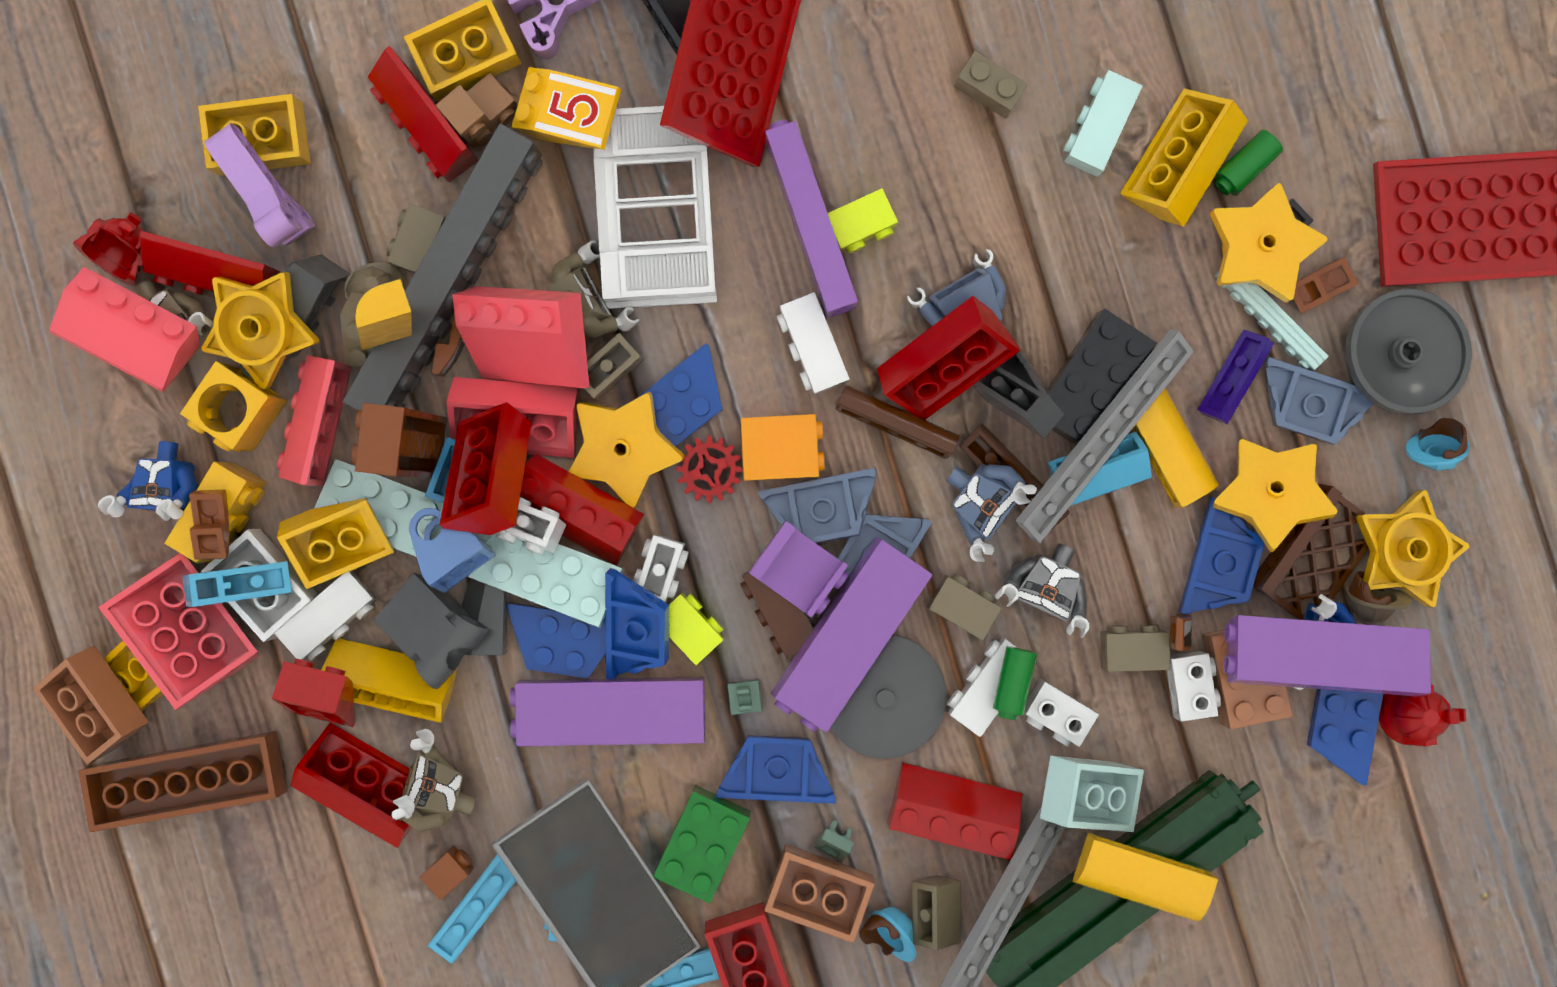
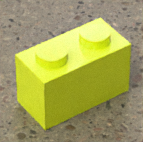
[828,188,898,254]
[669,592,724,665]

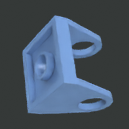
[409,508,496,593]

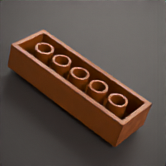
[351,403,447,478]
[78,731,288,832]

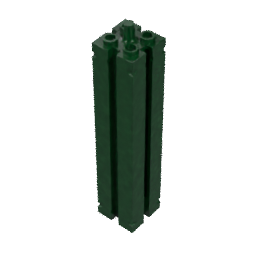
[986,770,1264,987]

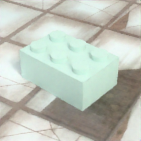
[1040,755,1144,832]

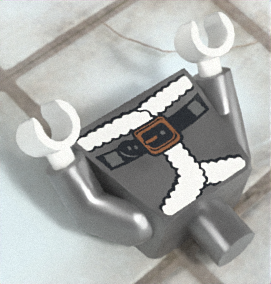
[995,543,1090,638]

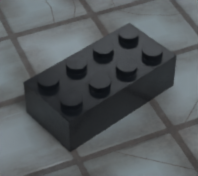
[1048,308,1157,445]

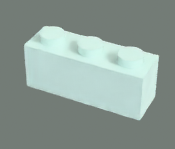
[1063,70,1143,177]

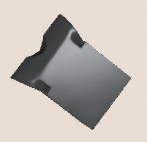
[374,573,489,689]

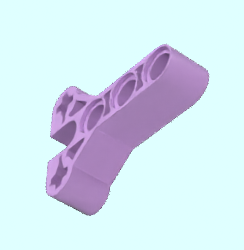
[508,0,601,59]
[204,123,315,247]

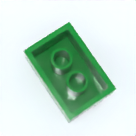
[653,785,751,904]

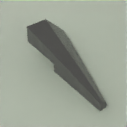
[462,578,507,656]

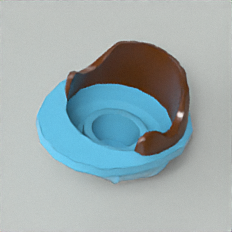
[1406,418,1470,471]
[859,907,917,962]

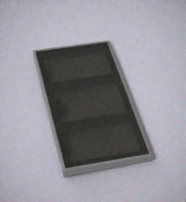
[491,778,701,987]

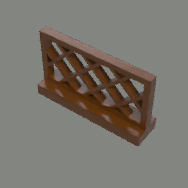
[1253,483,1369,620]

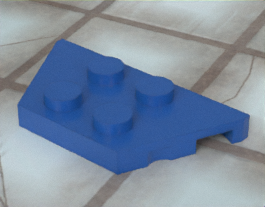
[637,343,723,447]
[1179,497,1265,614]
[605,568,669,680]
[507,603,606,679]
[1307,689,1383,786]
[716,735,836,804]

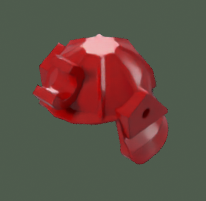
[73,212,143,286]
[1379,685,1466,747]

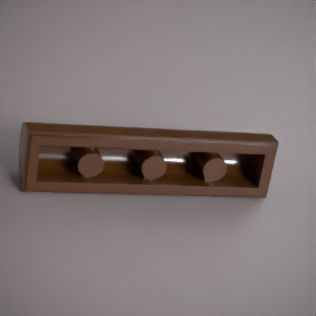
[835,385,960,459]
[959,423,1070,531]

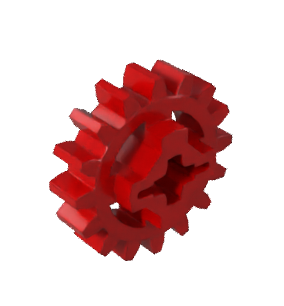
[675,435,743,503]

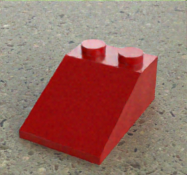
[272,659,355,728]

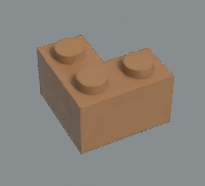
[436,72,517,148]

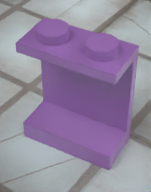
[748,521,849,618]

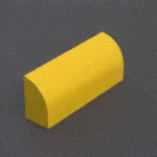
[355,279,412,350]
[1132,388,1219,508]
[321,638,457,723]
[1072,833,1218,921]

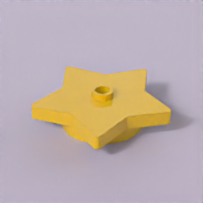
[1210,183,1328,303]
[201,272,319,389]
[569,392,685,508]
[1213,439,1338,552]
[1356,490,1469,607]

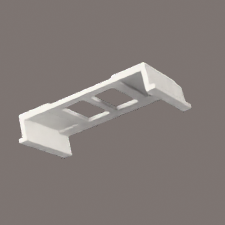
[594,106,717,309]

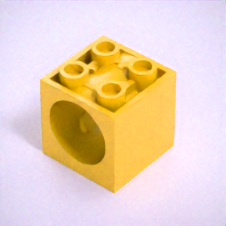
[180,361,288,453]

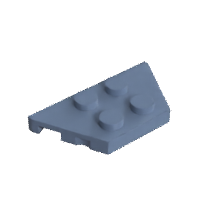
[1264,357,1373,445]
[758,468,877,544]
[837,514,932,585]

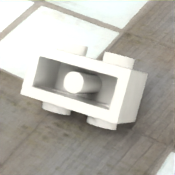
[496,497,566,555]
[633,534,689,603]
[1166,651,1221,722]
[1024,679,1099,747]

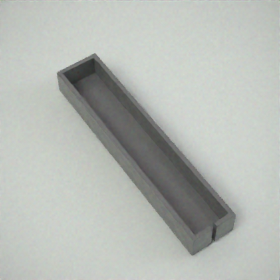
[342,124,543,410]

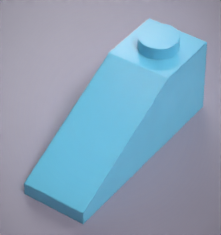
[182,561,292,607]

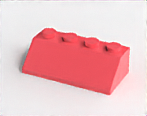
[49,267,200,392]
[277,355,352,486]
[446,377,579,458]

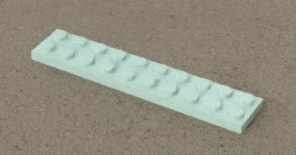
[314,459,623,628]

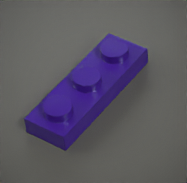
[1197,330,1274,425]

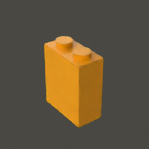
[741,414,825,481]

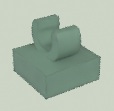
[727,679,762,715]
[814,820,854,861]

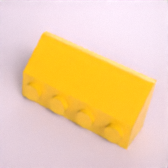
[1120,88,1249,227]

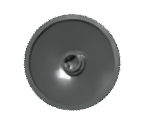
[1345,289,1472,415]
[831,635,946,759]

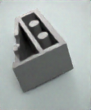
[257,254,350,361]
[972,347,1065,438]

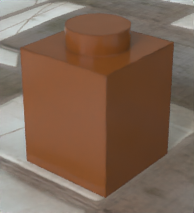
[420,846,474,900]

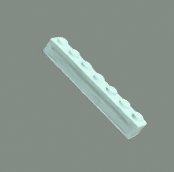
[1214,270,1329,371]

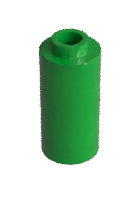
[1215,130,1283,196]
[993,646,1037,720]

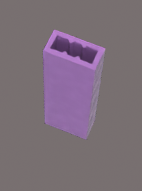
[765,119,858,319]
[771,537,933,733]
[1224,615,1431,696]
[510,677,706,746]

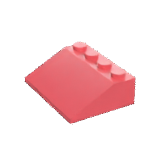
[452,286,590,388]
[98,553,260,710]

